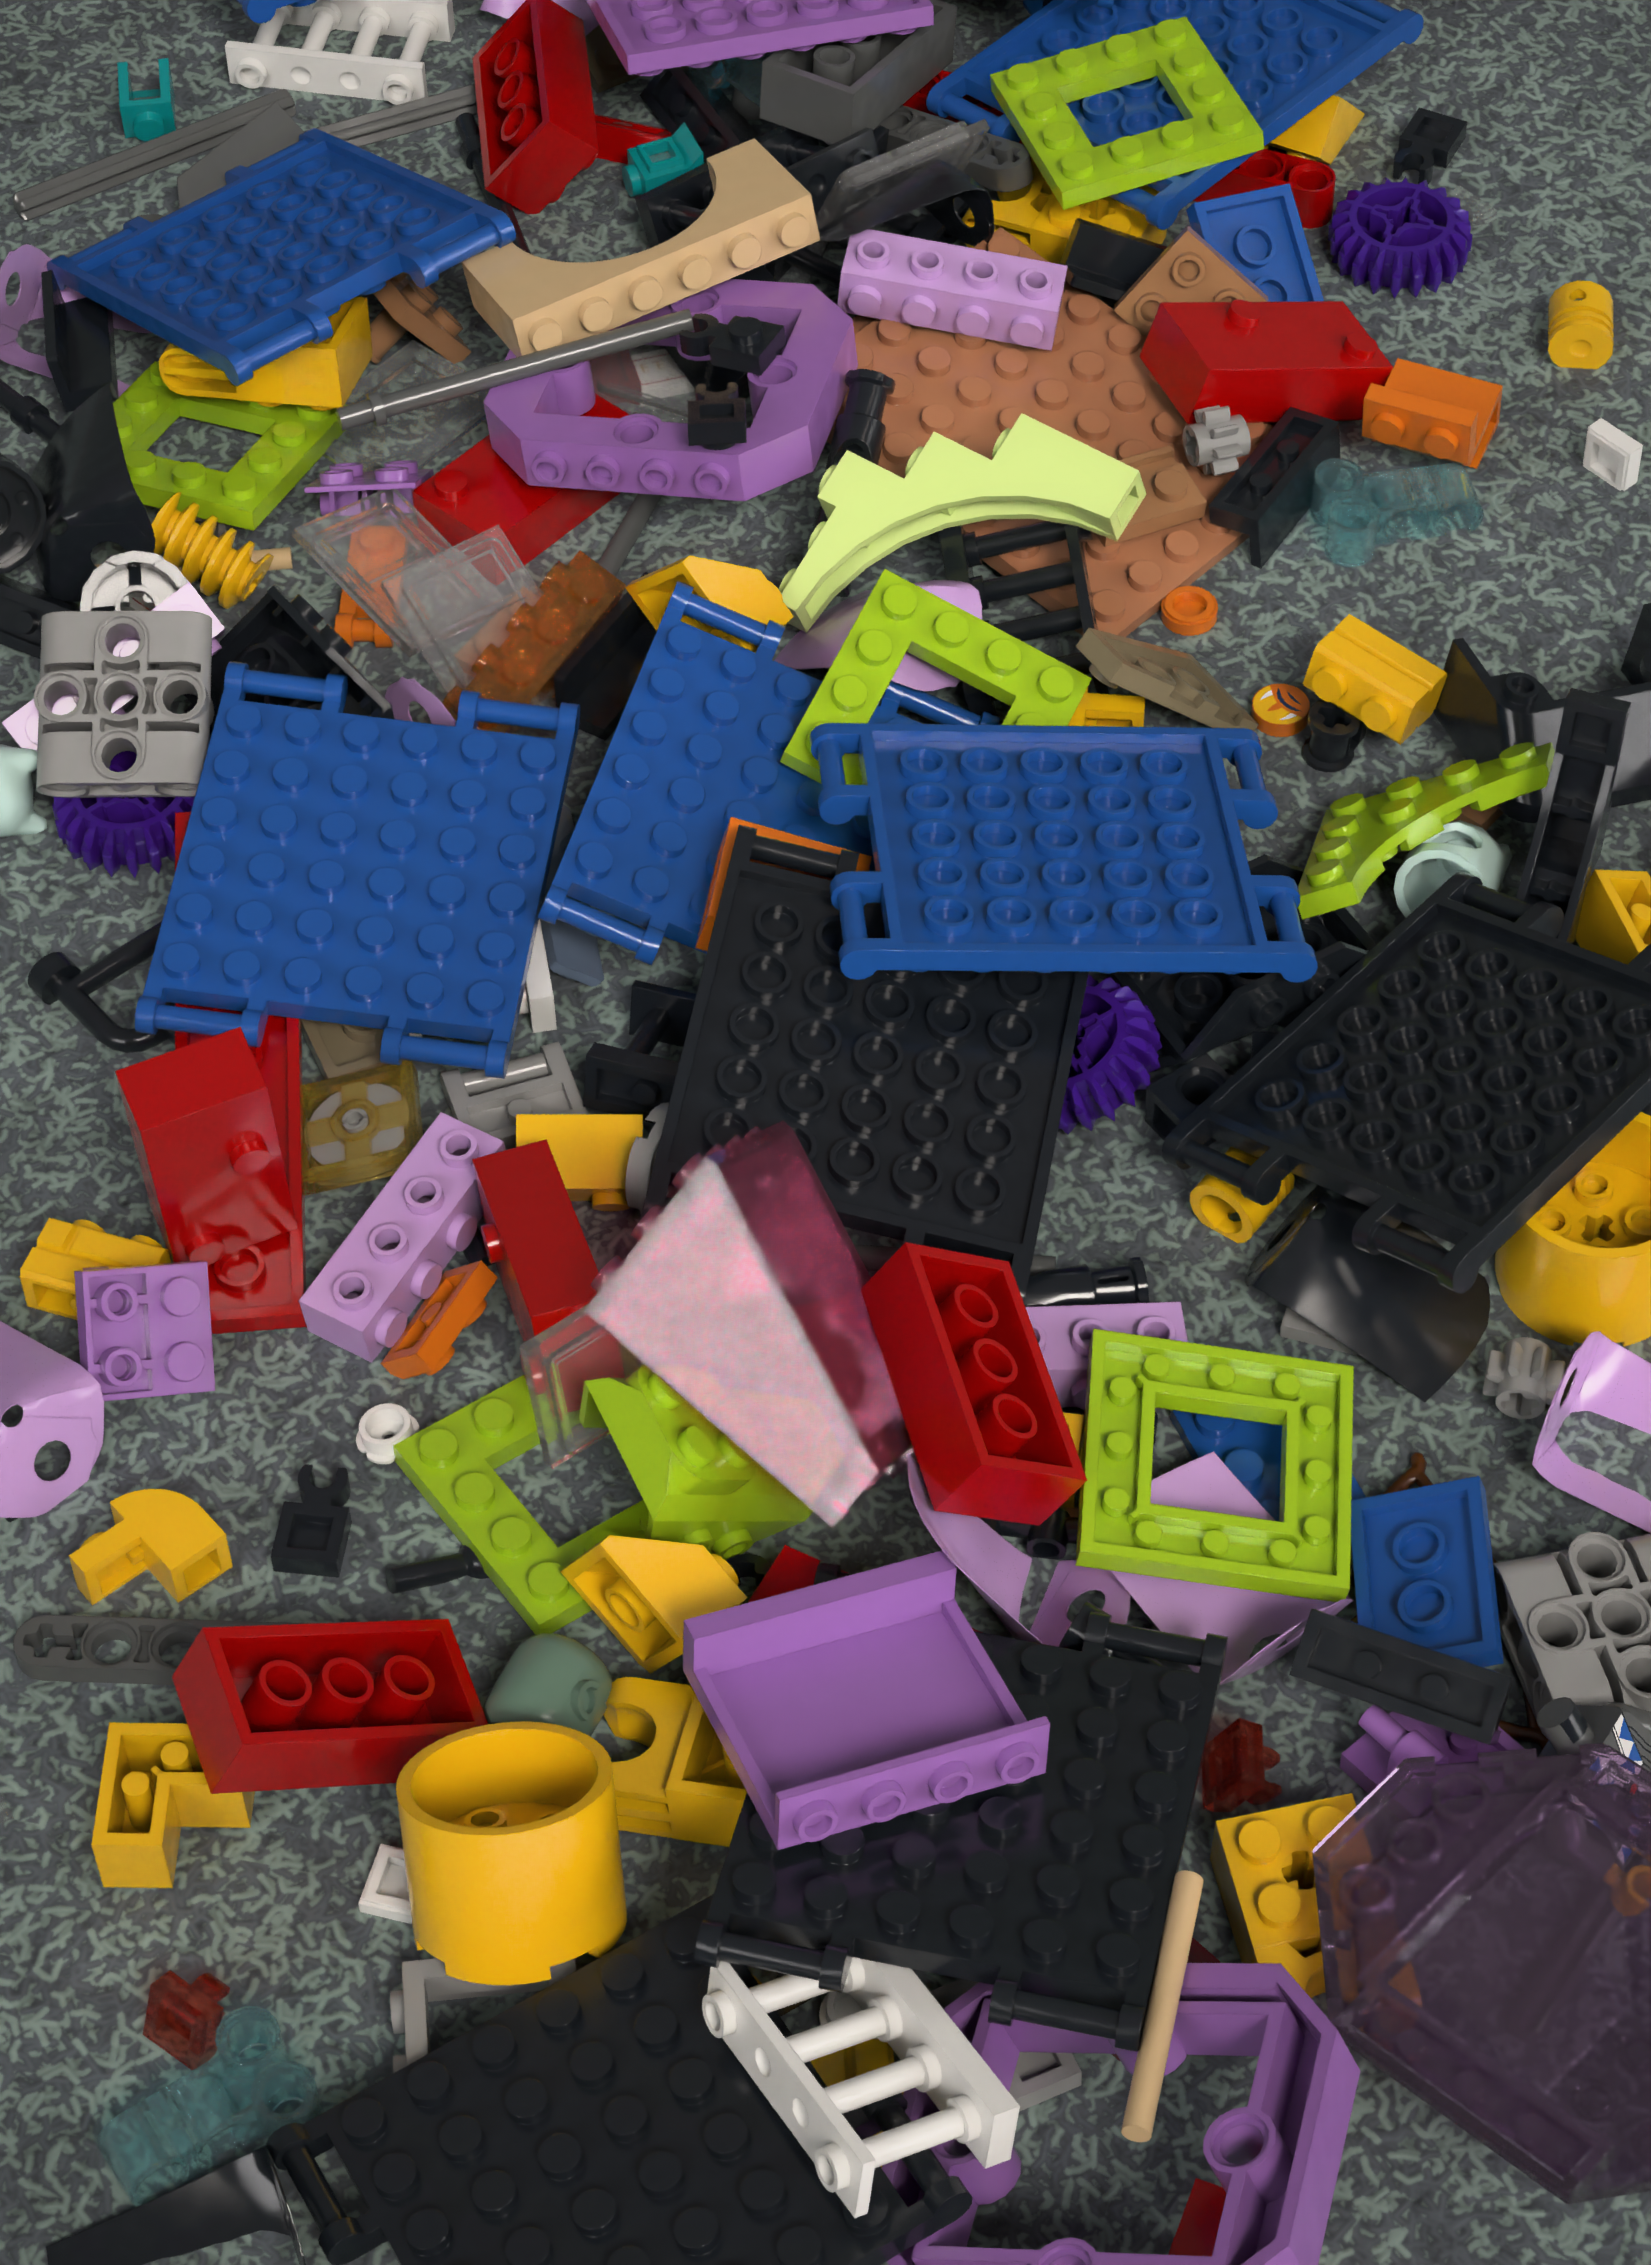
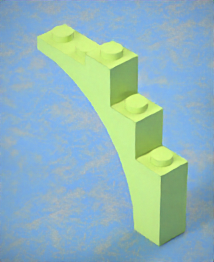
[779,413,1146,633]

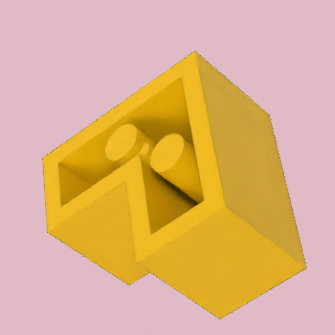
[91,1722,255,1888]

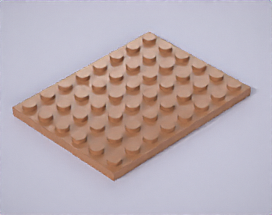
[827,227,1274,637]

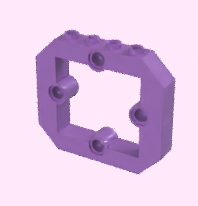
[483,279,858,501]
[882,1963,1360,2265]

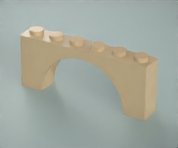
[461,138,820,357]

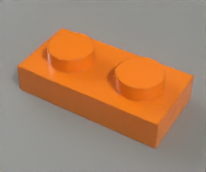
[381,1260,498,1379]

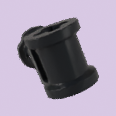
[1302,699,1367,772]

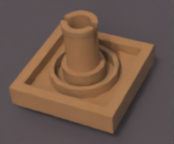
[1114,225,1268,336]
[370,272,471,364]

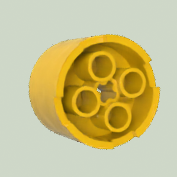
[1495,1112,1651,1347]
[396,1721,627,1985]

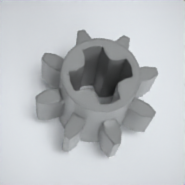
[1183,405,1251,476]
[1483,1337,1566,1419]

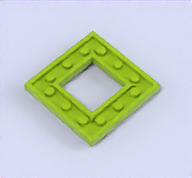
[990,16,1264,210]
[113,361,347,531]
[780,569,1092,785]
[1075,1329,1354,1602]
[393,1331,649,1635]

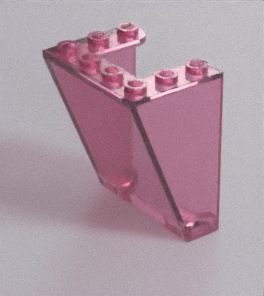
[584,1121,915,1528]

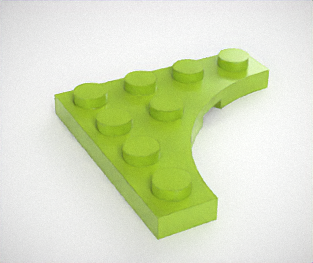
[1298,742,1555,920]

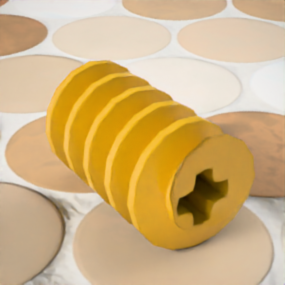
[151,492,274,609]

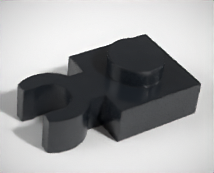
[1393,108,1467,184]
[679,313,787,376]
[688,382,747,450]
[271,1464,352,1578]

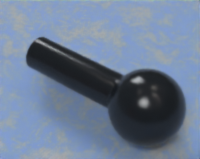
[386,1545,489,1594]

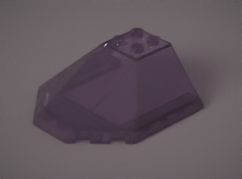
[1312,1743,1651,2204]

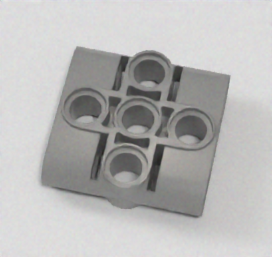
[34,610,215,798]
[1493,1532,1651,1738]

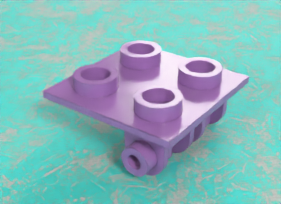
[304,460,434,521]

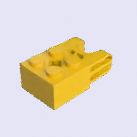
[962,157,1167,264]
[159,296,373,411]
[604,1677,747,1847]
[1210,1793,1418,2039]

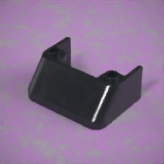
[1433,603,1651,823]

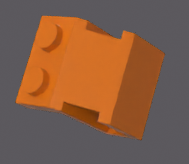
[1362,358,1503,469]

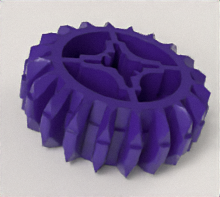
[1328,176,1473,299]
[52,751,195,878]
[1059,974,1162,1134]

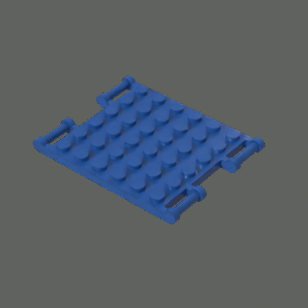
[926,0,1424,230]
[47,128,516,386]
[537,581,1000,965]
[135,661,580,1079]
[809,723,1318,983]

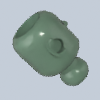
[483,1633,612,1737]

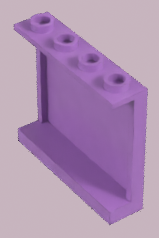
[683,1549,1050,1850]

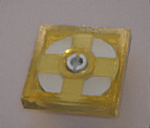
[302,1060,423,1196]

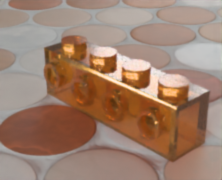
[442,550,626,734]

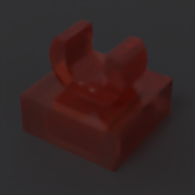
[1201,1718,1282,1812]
[143,1970,230,2073]

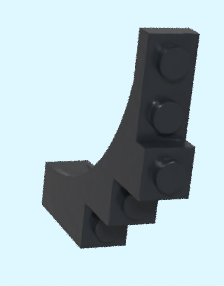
[1516,688,1631,944]

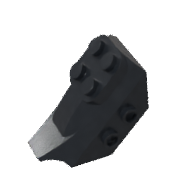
[183,584,394,735]
[1110,854,1377,1074]

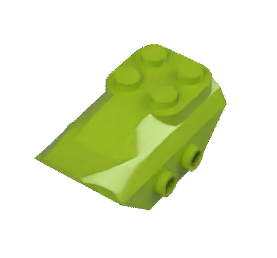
[579,1363,846,1560]

